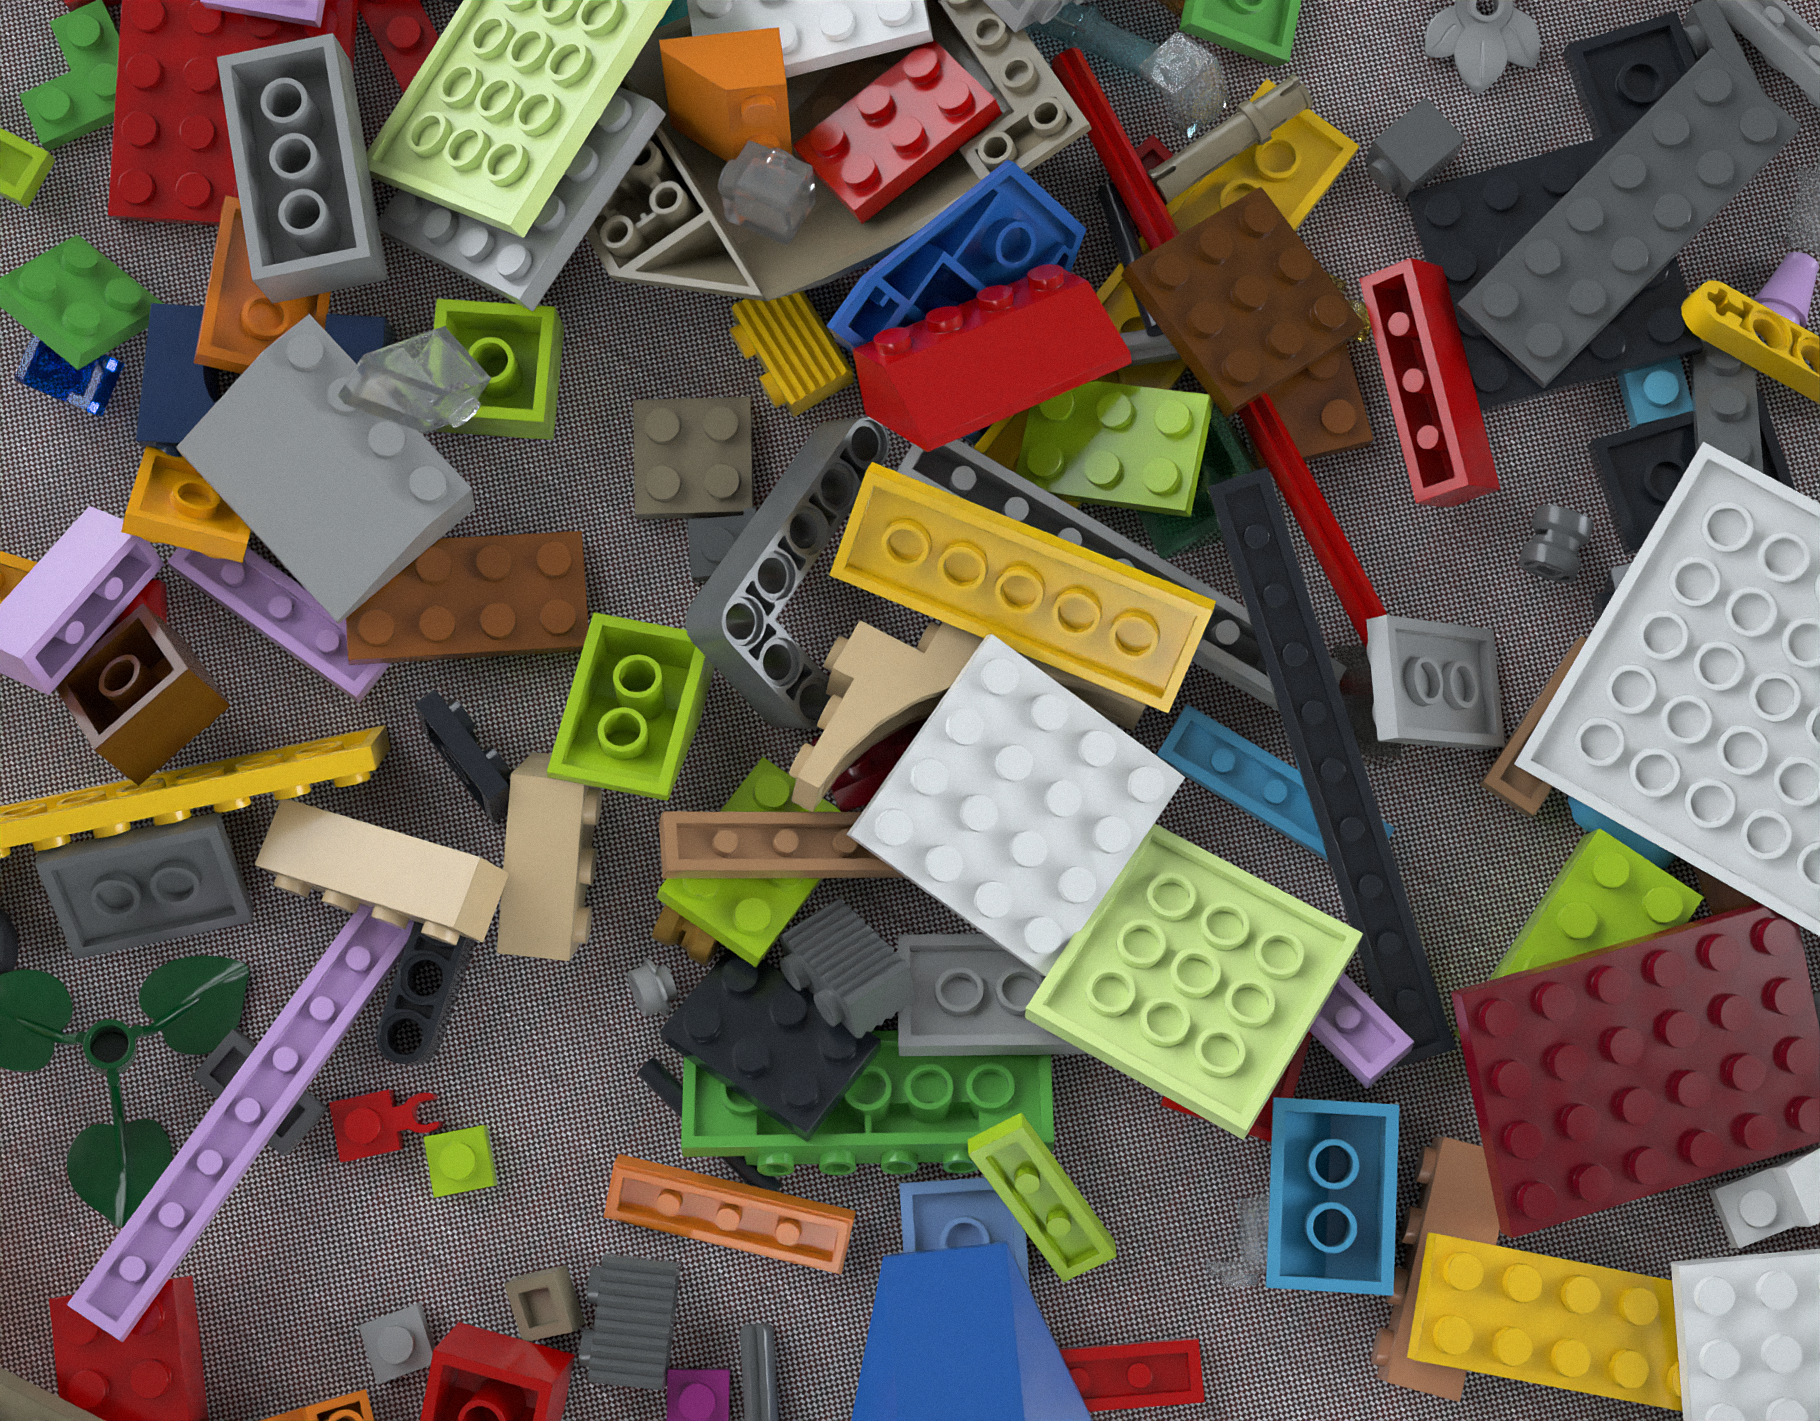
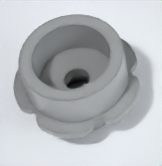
[627,959,677,1017]

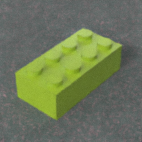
[1453,828,1704,1039]

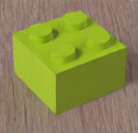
[425,299,564,440]

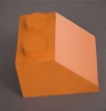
[659,27,793,167]

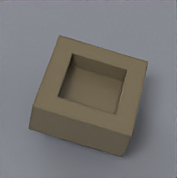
[504,1265,585,1341]

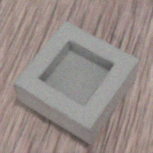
[358,1303,435,1385]

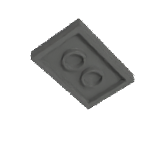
[35,813,254,960]

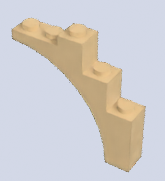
[789,620,1146,812]

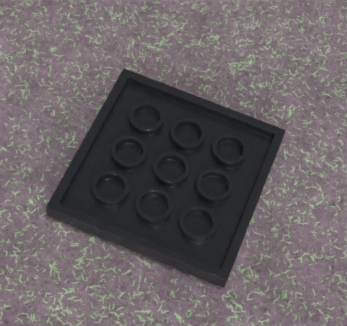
[1407,129,1703,414]

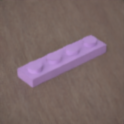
[167,547,391,703]

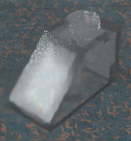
[337,326,491,433]

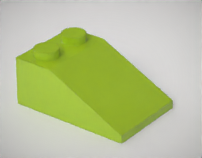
[547,612,714,801]

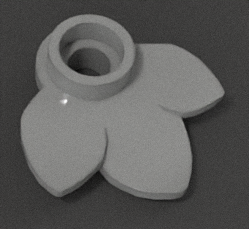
[1425,0,1540,94]

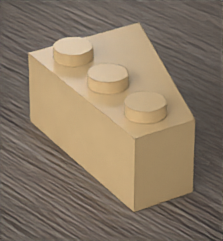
[497,752,602,961]

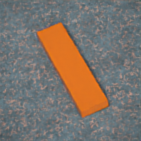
[604,1154,856,1275]

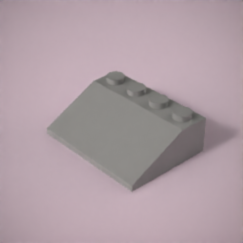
[176,314,475,624]

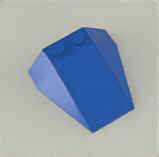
[827,160,1087,445]
[851,1241,1093,1421]

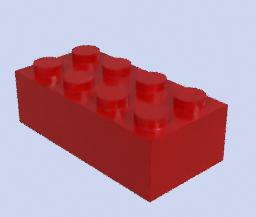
[49,1276,209,1421]

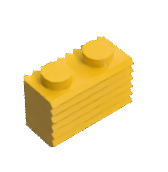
[729,291,854,418]

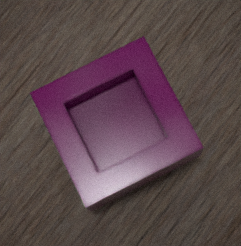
[666,1368,731,1421]

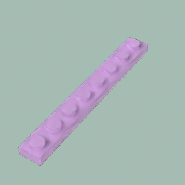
[67,904,414,1342]

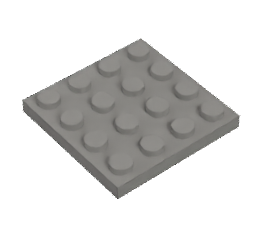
[378,87,666,311]

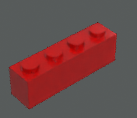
[1359,258,1501,508]

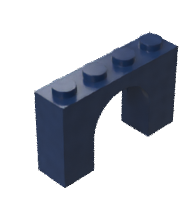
[136,303,397,457]

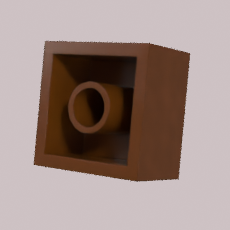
[55,603,231,786]

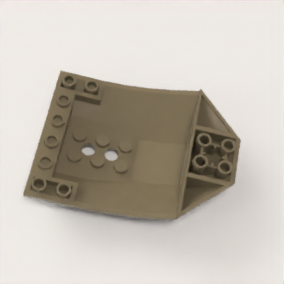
[585,0,1092,301]

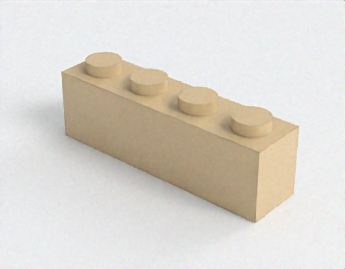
[255,799,509,946]

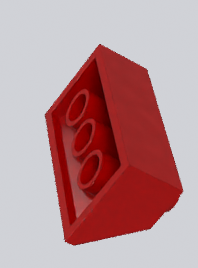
[852,264,1132,452]

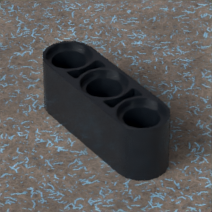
[376,921,477,1066]

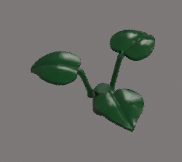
[0,955,249,1228]

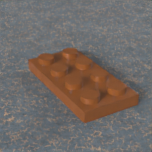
[346,531,589,665]

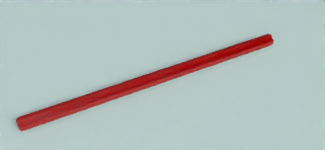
[1052,47,1388,650]

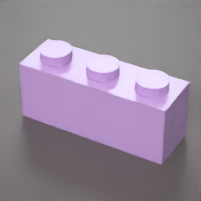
[0,506,164,695]

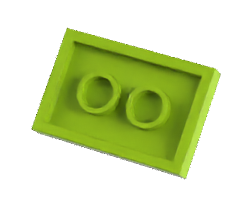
[1016,381,1214,517]
[656,757,841,967]

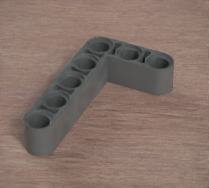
[685,416,889,729]

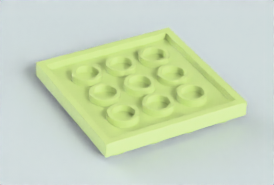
[1025,823,1363,1140]

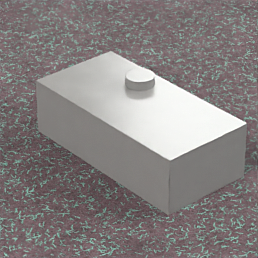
[217,33,388,304]

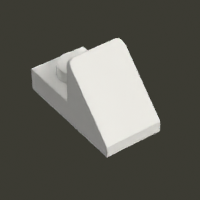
[1708,1146,1820,1248]

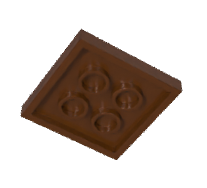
[1121,187,1366,418]

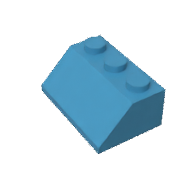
[1266,1097,1399,1296]

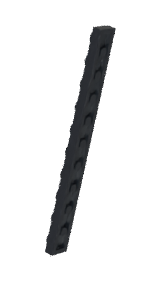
[1206,467,1456,1068]

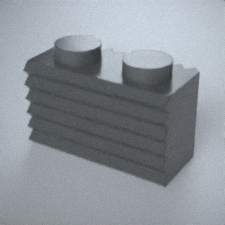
[779,898,916,1038]
[579,1254,682,1390]

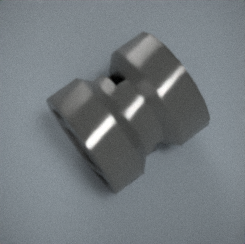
[1518,504,1594,583]

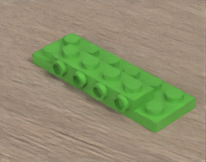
[681,1030,1054,1176]

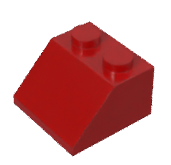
[420,1322,575,1421]

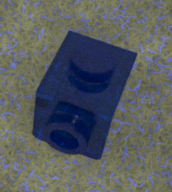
[14,334,124,417]

